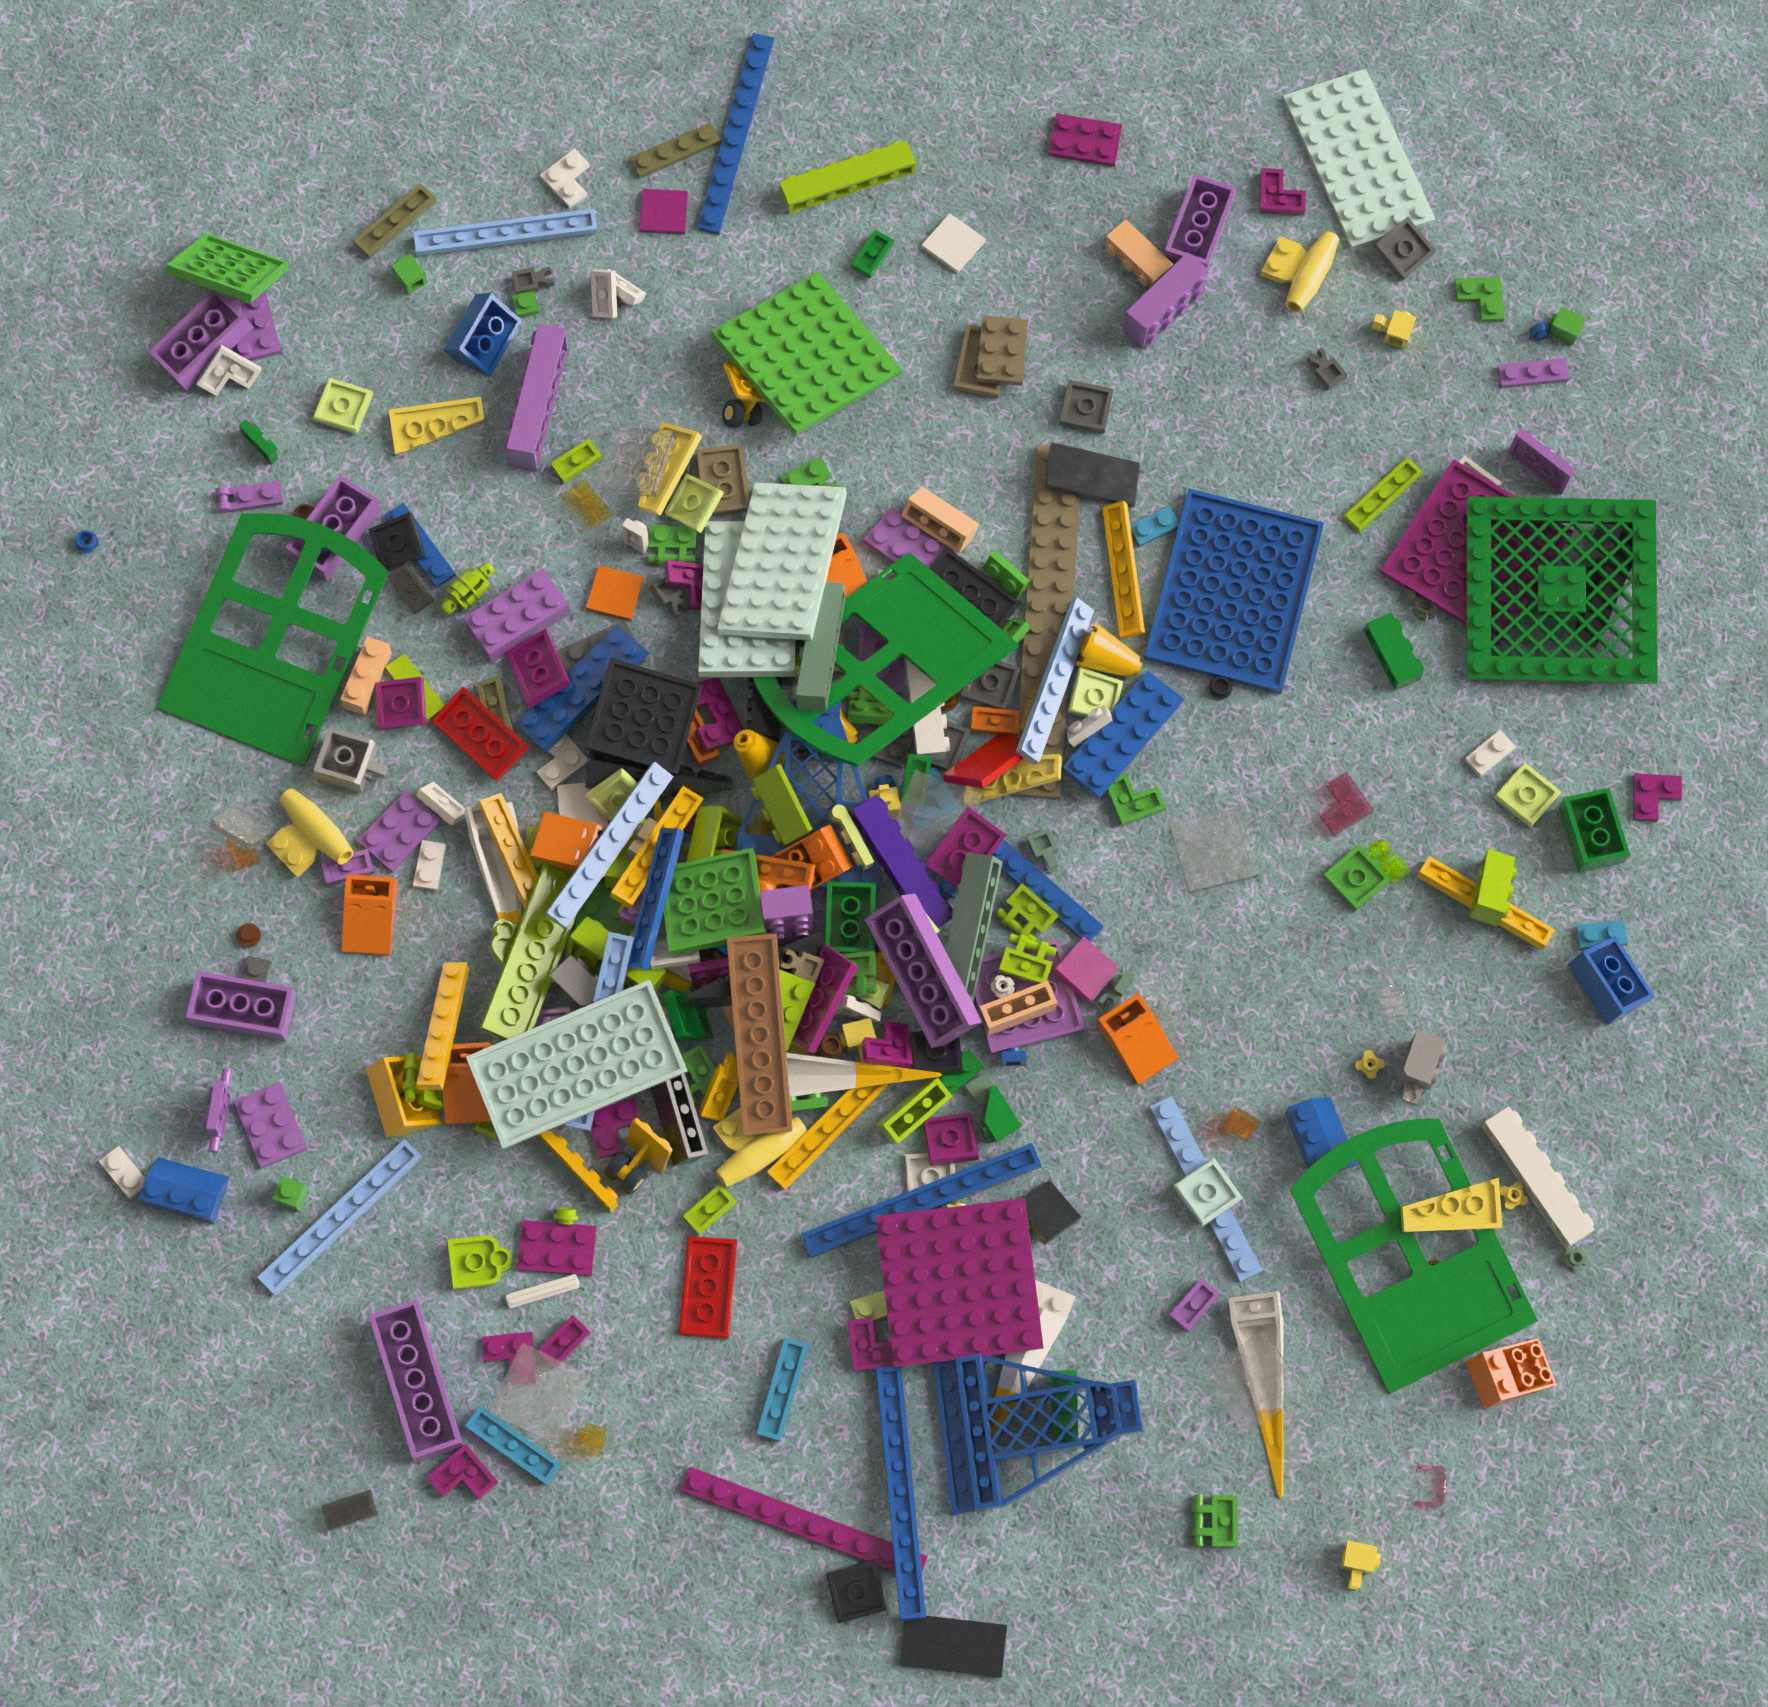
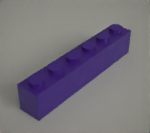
[848,795,953,928]

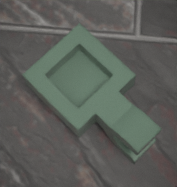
[1027,828,1058,874]
[1098,969,1135,1011]

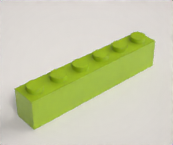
[779,140,916,214]

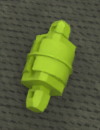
[440,562,495,614]

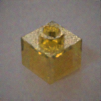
[577,1423,608,1456]

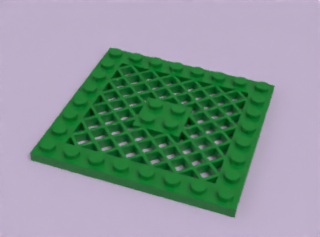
[1466,496,1658,684]

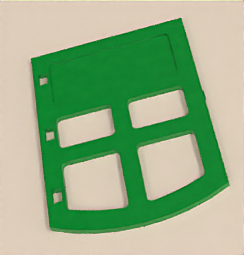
[157,513,389,767]
[752,552,1018,767]
[1290,1118,1538,1394]

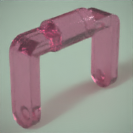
[1415,1465,1448,1508]

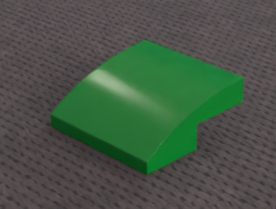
[663,989,714,1041]

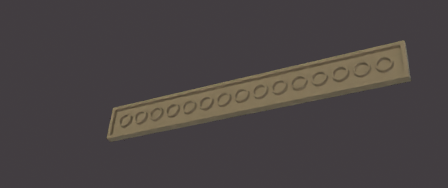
[1012,444,1084,799]

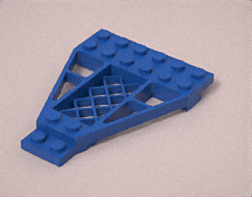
[736,695,881,890]
[933,1354,1144,1515]

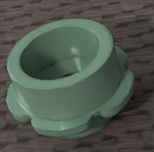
[1564,1247,1588,1271]

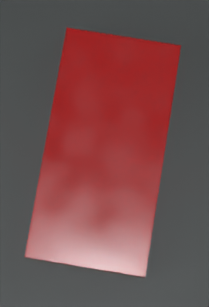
[431,687,530,782]
[943,734,1024,789]
[679,1236,737,1339]

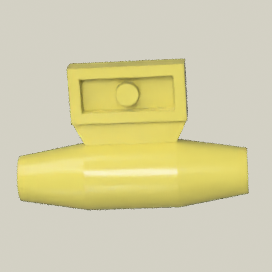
[1261,231,1339,313]
[266,789,354,877]
[712,1108,807,1188]

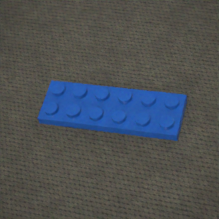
[516,624,649,753]
[1061,670,1185,800]

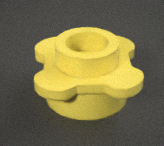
[1355,1050,1385,1079]
[1500,1182,1528,1210]

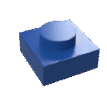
[1001,1047,1027,1066]

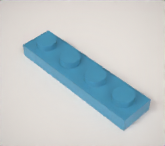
[756,1337,809,1442]
[465,1406,562,1486]

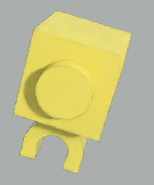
[1371,310,1417,349]
[869,784,901,819]
[838,1018,876,1064]
[1340,1541,1381,1590]

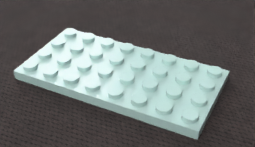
[1283,69,1435,250]
[717,483,847,641]
[698,521,796,677]
[466,980,688,1149]

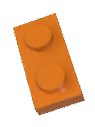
[971,706,1020,736]

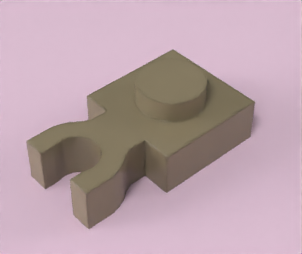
[625,818,657,861]
[779,948,824,982]

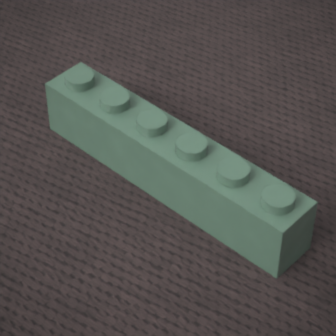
[793,582,846,711]
[946,853,1002,1003]

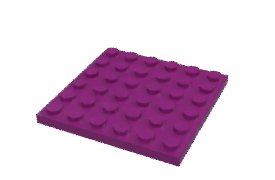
[1380,459,1574,646]
[875,1198,1044,1367]

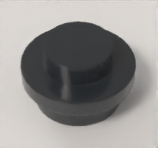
[1208,676,1232,700]

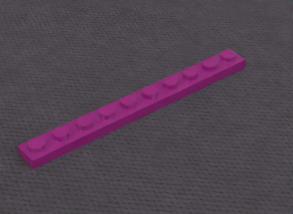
[681,1467,928,1572]

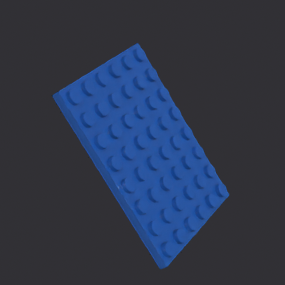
[1144,488,1324,694]

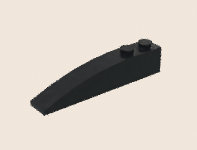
[1575,524,1632,648]
[585,751,732,797]
[684,932,824,1008]

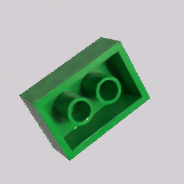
[1558,787,1630,873]
[825,881,876,954]

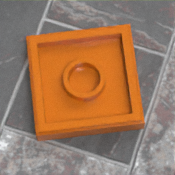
[586,565,644,621]

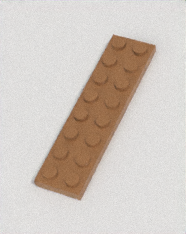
[727,933,793,1135]

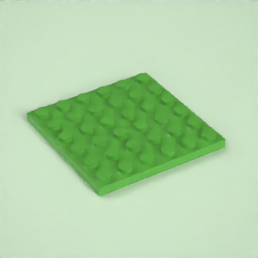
[710,272,903,436]

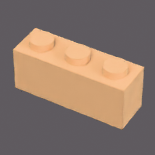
[1105,220,1174,288]
[901,487,979,554]
[340,637,392,716]
[979,981,1057,1036]

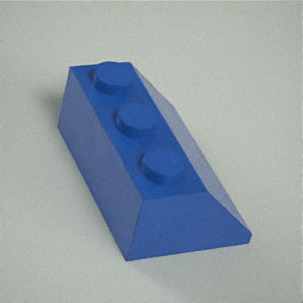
[444,293,522,377]
[1568,936,1655,1025]
[1285,1097,1358,1172]
[139,1158,230,1224]

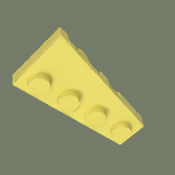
[389,397,485,456]
[638,422,702,516]
[964,754,1062,805]
[1400,1178,1502,1232]

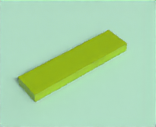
[1342,457,1423,533]

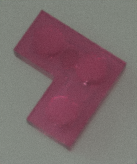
[1320,772,1374,837]

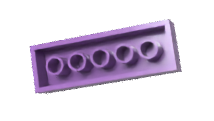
[504,323,569,471]
[865,893,982,1048]
[368,1299,464,1463]

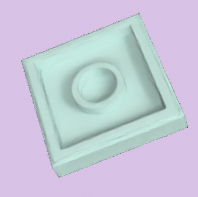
[1173,1158,1243,1227]

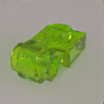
[1369,839,1411,883]

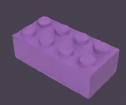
[1164,174,1237,269]
[1123,252,1208,348]
[148,290,254,391]
[285,475,381,582]
[463,568,570,663]
[760,885,813,949]
[186,971,297,1042]

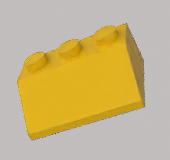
[366,1056,442,1137]

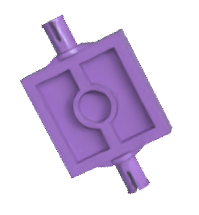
[203,1069,233,1153]

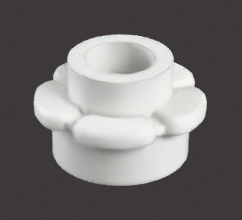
[991,975,1014,998]

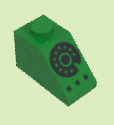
[980,1084,1022,1143]

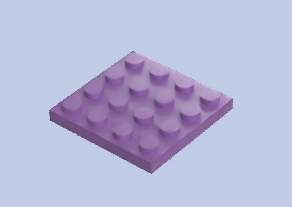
[975,938,1085,1055]

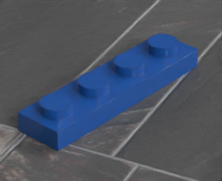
[384,503,456,589]

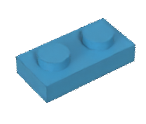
[1130,506,1179,547]
[1575,921,1628,950]

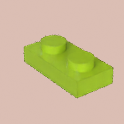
[550,438,602,484]
[683,1184,737,1236]

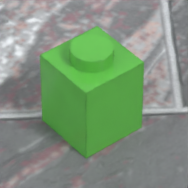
[391,254,428,295]
[1548,307,1586,345]
[272,1176,308,1212]

